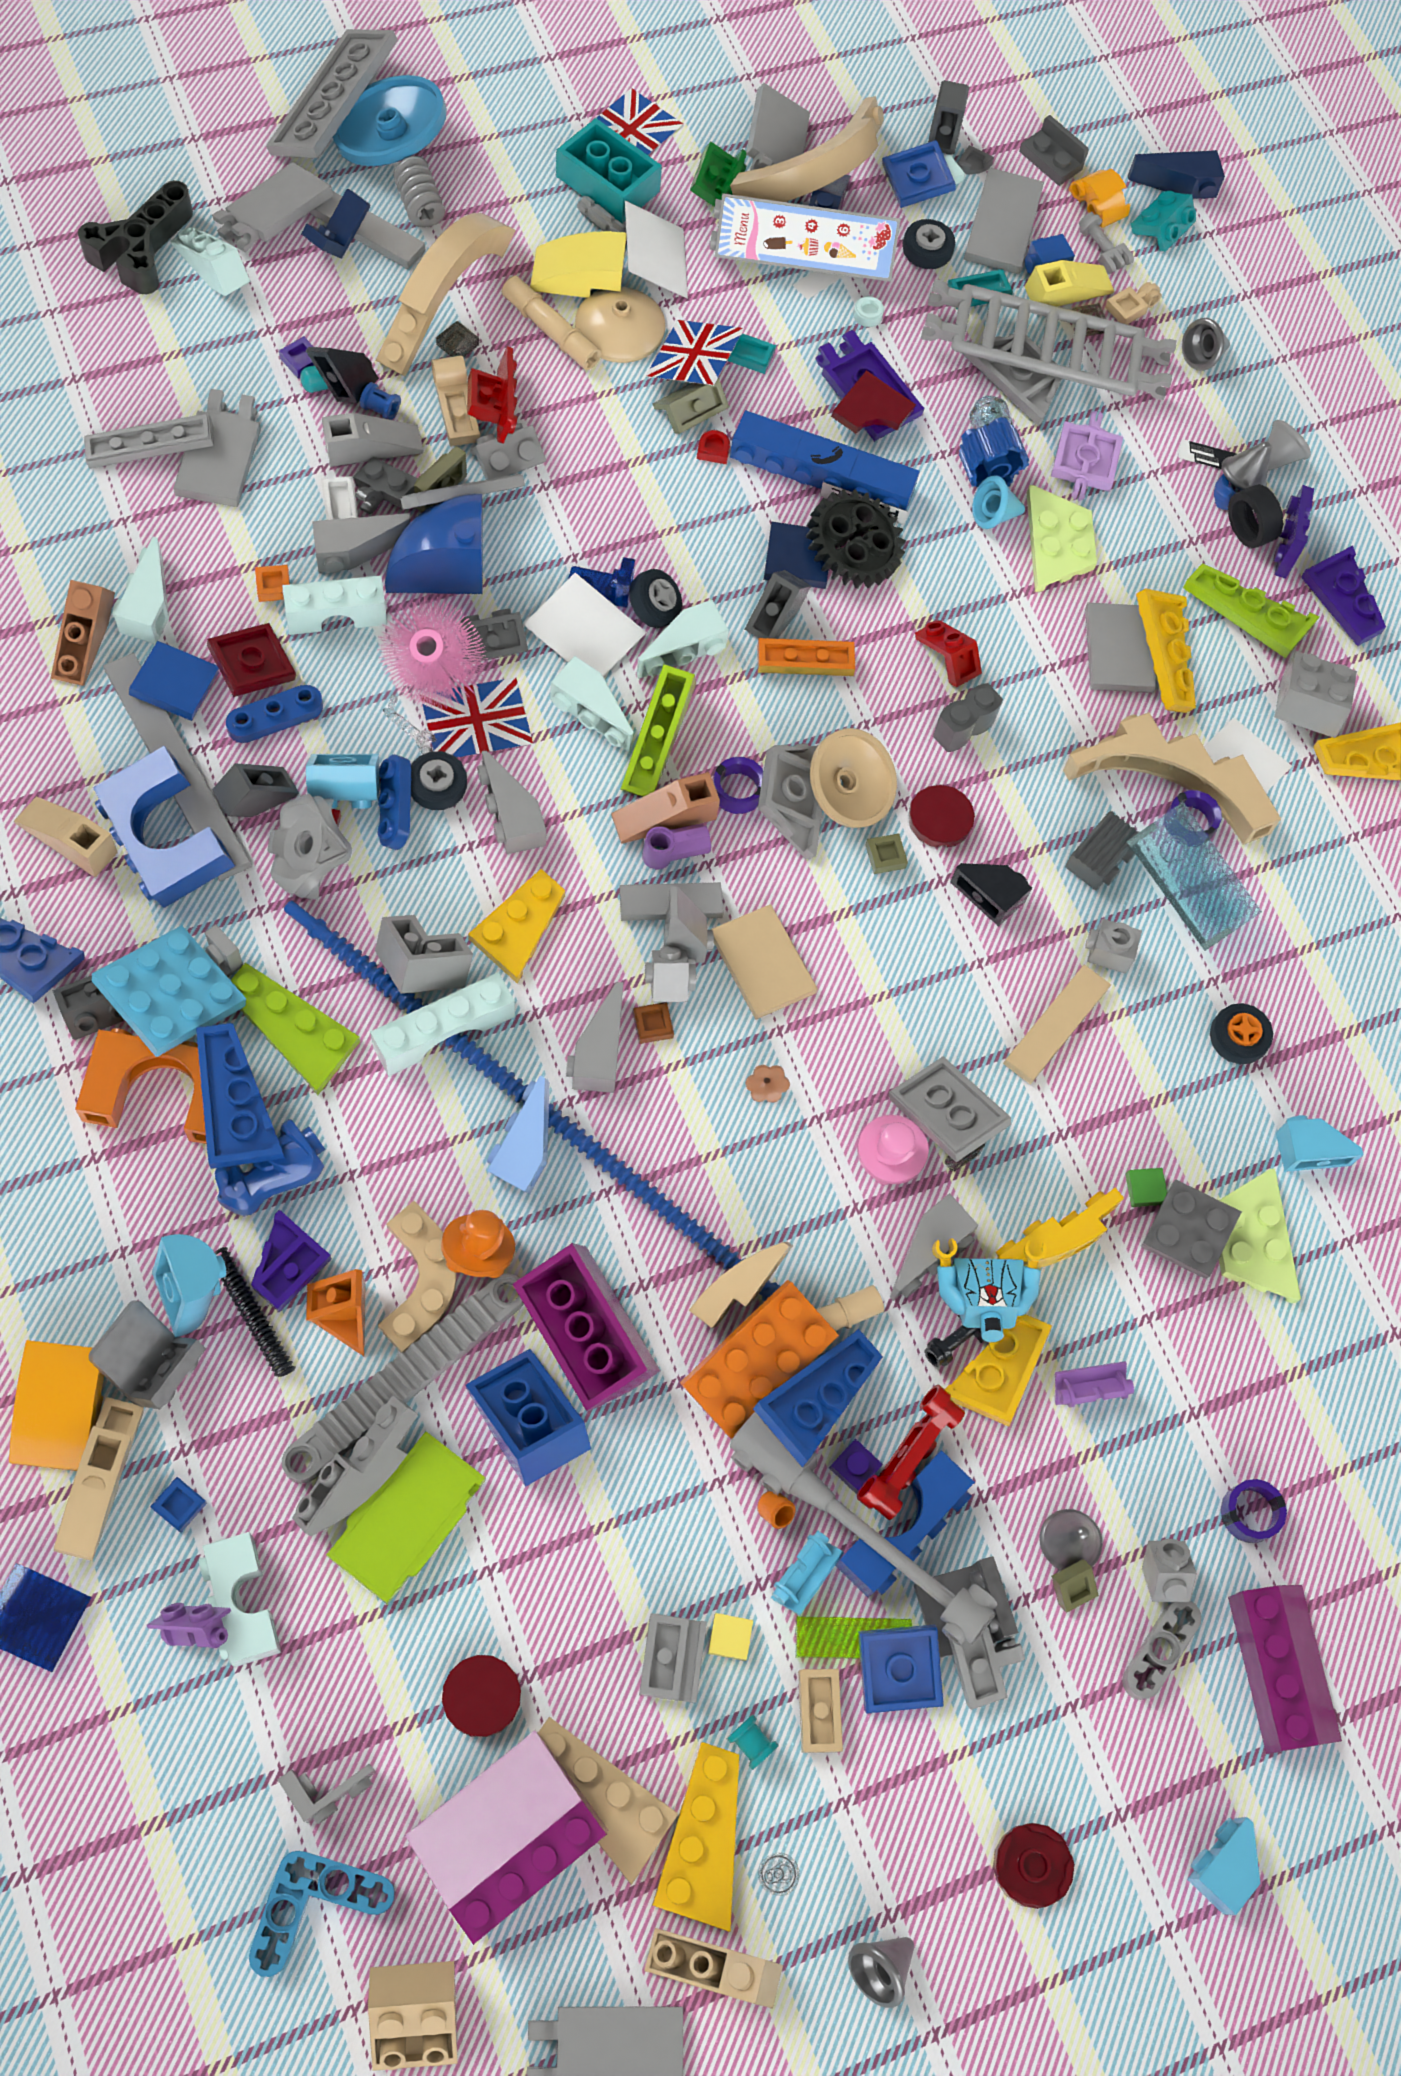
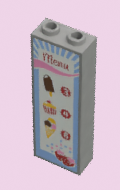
[710,193,901,282]

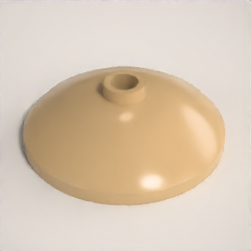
[575,287,665,363]
[810,728,897,828]

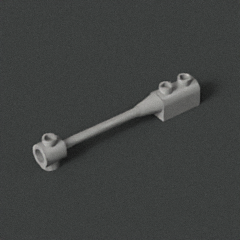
[730,1412,997,1645]

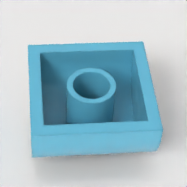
[306,754,380,809]
[152,1234,226,1338]

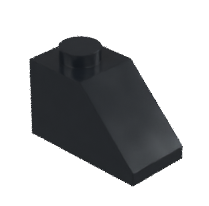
[306,347,379,403]
[950,863,1032,927]

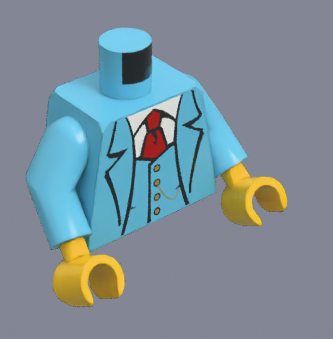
[932,1238,1047,1342]

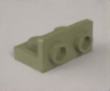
[414,446,467,512]

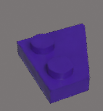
[251,1209,332,1312]

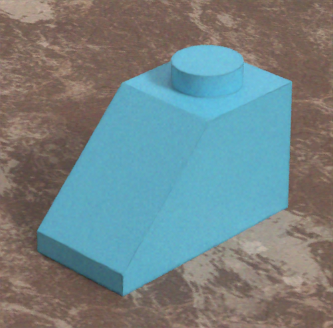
[1276,1115,1364,1172]

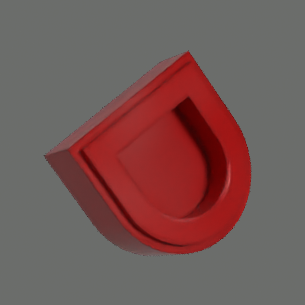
[696,430,730,465]

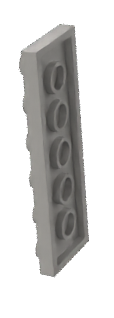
[266,29,398,159]

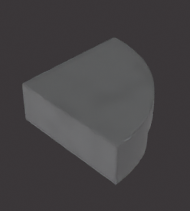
[957,145,994,174]

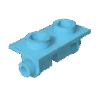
[771,1531,844,1616]

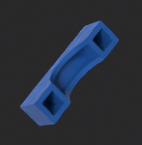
[835,1450,975,1598]

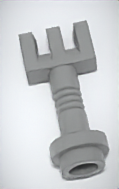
[1079,212,1134,274]

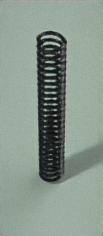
[214,1247,296,1377]

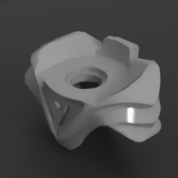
[268,794,352,899]

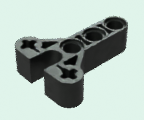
[78,180,193,295]

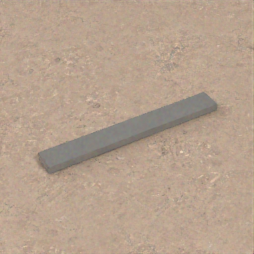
[103,652,251,881]

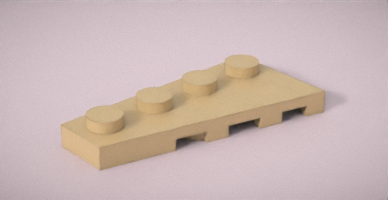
[538,1717,678,1885]

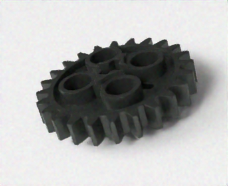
[806,489,906,589]

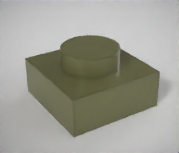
[865,833,908,874]
[1051,1559,1099,1613]

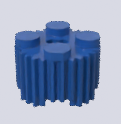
[959,417,1029,487]

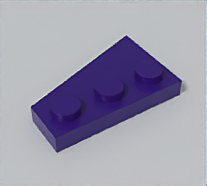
[1273,485,1314,579]
[1301,545,1386,646]

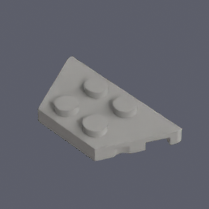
[962,334,1062,426]
[758,743,823,860]

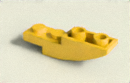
[995,1187,1124,1268]

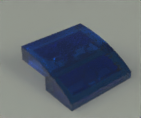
[0,1563,92,1672]

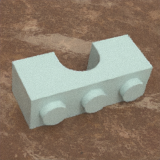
[282,575,387,635]
[199,1532,281,1667]

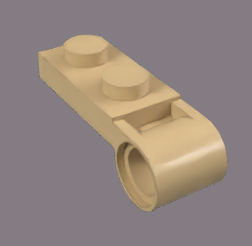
[431,356,480,447]

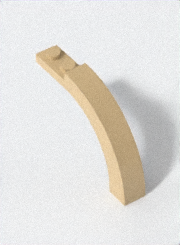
[730,96,884,202]
[375,213,516,377]

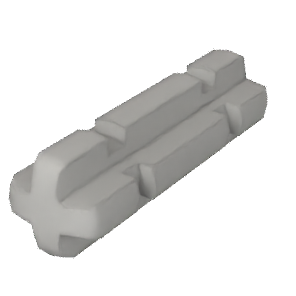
[577,196,626,233]

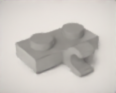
[949,1626,1025,1710]

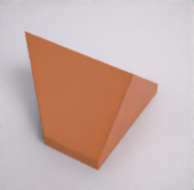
[306,1269,366,1356]

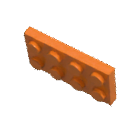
[680,1280,839,1439]

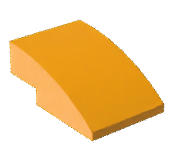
[9,1340,104,1471]

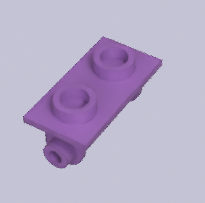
[1055,1361,1134,1408]
[147,1603,231,1648]

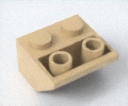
[368,1961,457,2071]

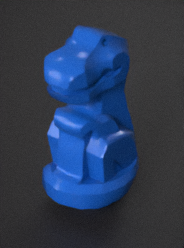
[215,1119,326,1216]

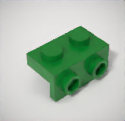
[690,141,747,207]

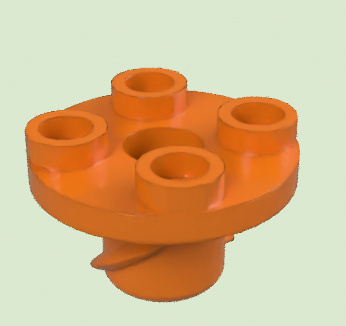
[441,1210,515,1278]

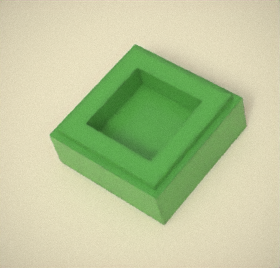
[1125,1167,1167,1207]

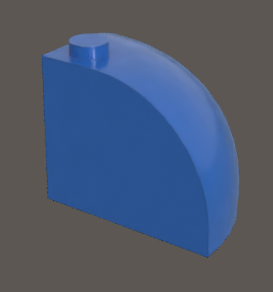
[385,494,483,594]

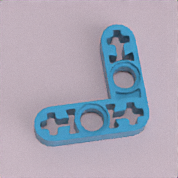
[249,1851,395,1977]

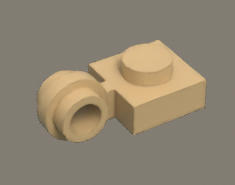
[1105,282,1162,325]

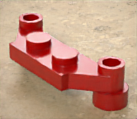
[857,1384,965,1520]

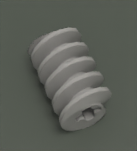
[393,156,445,227]

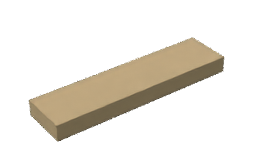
[1003,964,1111,1085]

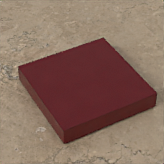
[207,623,296,697]

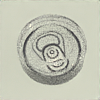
[758,1853,800,1896]

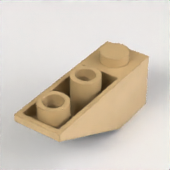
[14,796,118,878]
[644,1928,783,2009]

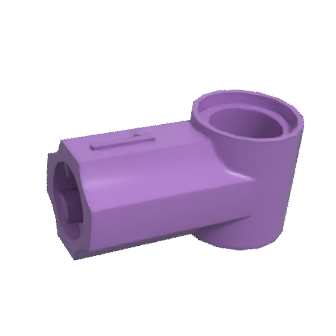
[642,823,712,870]

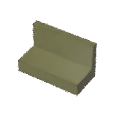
[652,378,729,434]

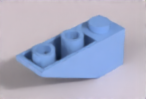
[487,1075,550,1194]

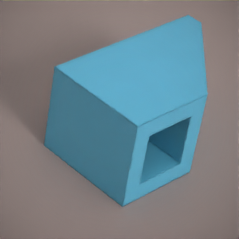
[1187,1817,1260,1915]

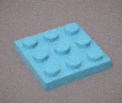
[92,925,246,1057]

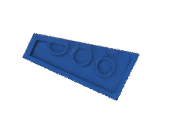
[0,918,85,1004]
[196,1023,285,1169]
[753,1329,883,1468]

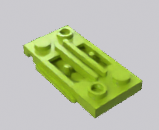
[326,1431,486,1605]

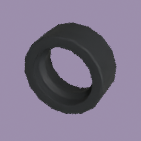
[1228,484,1284,548]

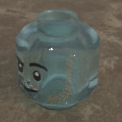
[969,396,1013,429]

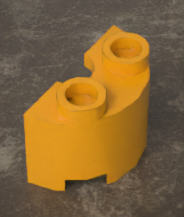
[1069,168,1130,228]

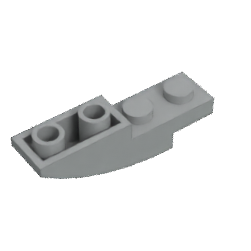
[292,1395,418,1536]

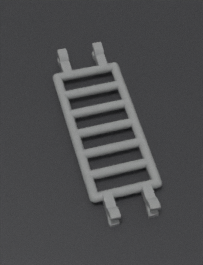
[921,279,1177,401]

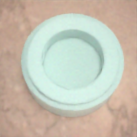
[853,296,884,327]

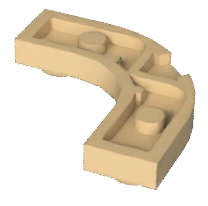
[378,1201,456,1353]

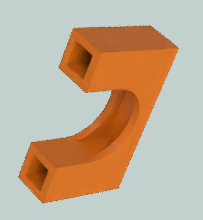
[75,1028,207,1144]

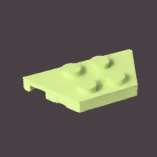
[1026,485,1097,592]
[1219,1169,1301,1303]

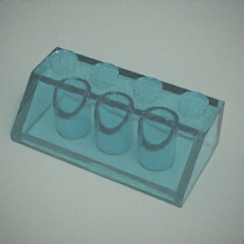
[1126,802,1262,951]

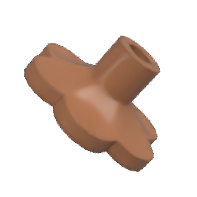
[745,1065,790,1103]

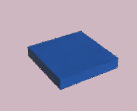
[882,140,956,208]
[129,641,219,721]
[858,1624,944,1714]

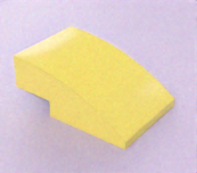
[530,231,627,298]

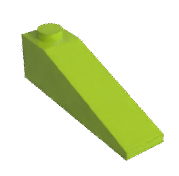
[620,664,696,797]

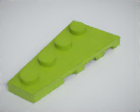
[1183,563,1319,659]
[230,962,360,1096]

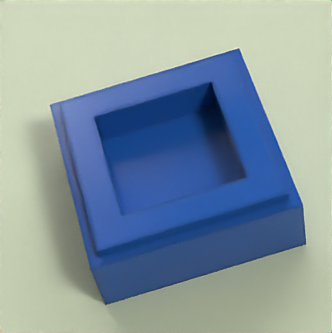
[150,1477,207,1533]

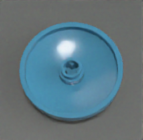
[332,75,447,166]

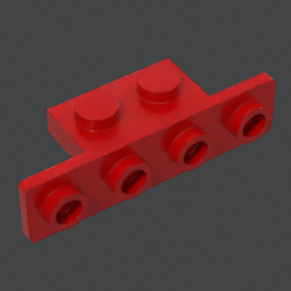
[467,346,518,444]

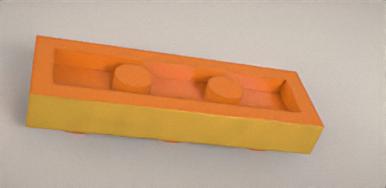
[757,638,855,676]

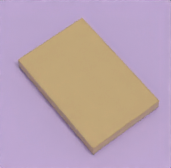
[710,904,818,1020]

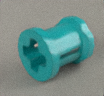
[726,1714,779,1770]

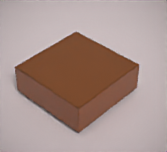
[632,1002,674,1044]

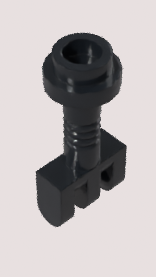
[924,1315,984,1367]

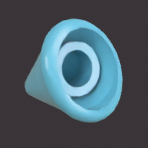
[972,476,1025,529]

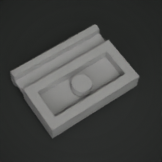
[639,1613,707,1703]

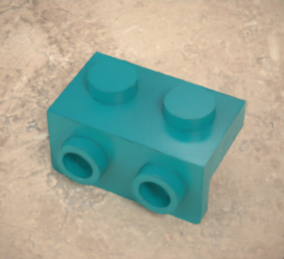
[1131,191,1196,252]

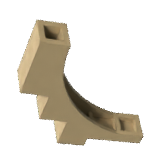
[1063,712,1281,845]

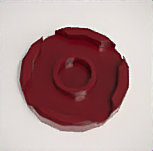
[909,784,975,848]
[442,1655,521,1737]
[993,1823,1075,1909]

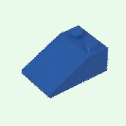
[465,1349,591,1487]

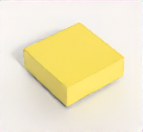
[707,1613,753,1661]

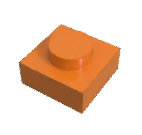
[255,564,290,602]

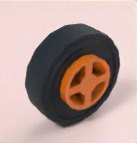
[1210,1003,1274,1065]

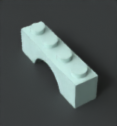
[370,972,515,1077]

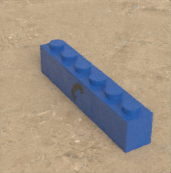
[730,410,920,511]

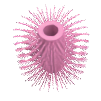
[377,596,488,710]

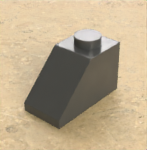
[744,570,811,639]
[212,763,299,817]

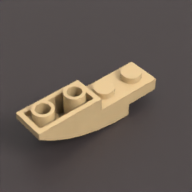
[54,1397,144,1561]

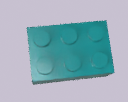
[556,118,662,224]

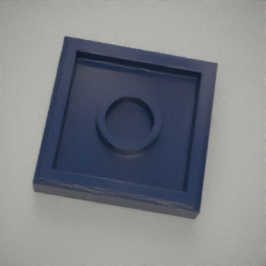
[763,521,829,589]

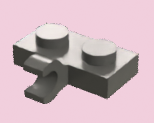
[353,457,417,514]

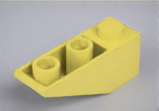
[1024,260,1114,307]

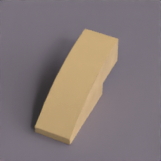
[689,1242,793,1328]

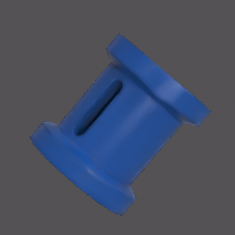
[360,382,401,420]

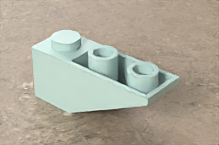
[170,227,250,296]
[113,536,169,644]
[637,600,729,679]
[550,656,634,752]

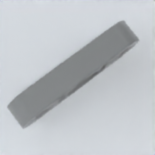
[1122,1601,1201,1700]

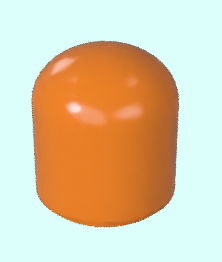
[757,1491,796,1529]

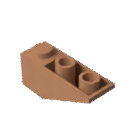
[50,580,115,686]
[611,772,720,844]

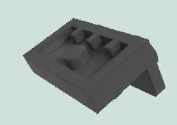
[1019,115,1089,186]
[455,609,529,664]
[52,975,125,1040]

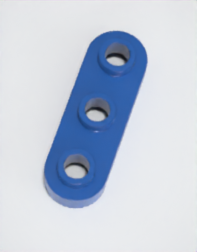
[226,685,323,743]
[377,754,411,850]

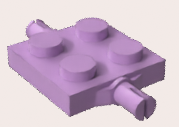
[1051,411,1123,501]

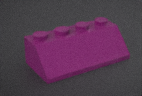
[512,1243,661,1411]
[1228,1585,1342,1754]

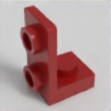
[915,620,982,688]

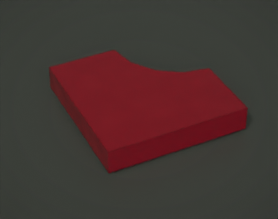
[831,370,916,434]

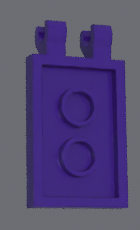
[815,330,925,442]

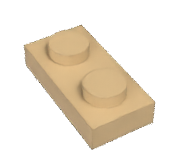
[798,1669,843,1753]

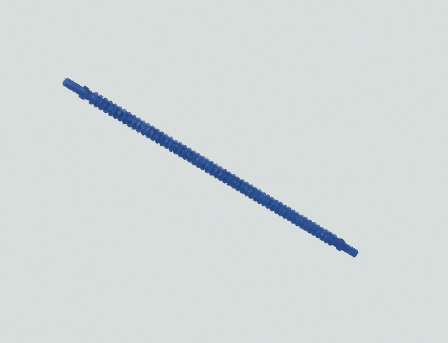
[284,900,780,1302]

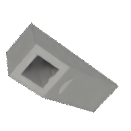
[322,413,424,467]
[477,751,546,854]
[890,1193,979,1301]

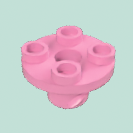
[857,1115,929,1185]

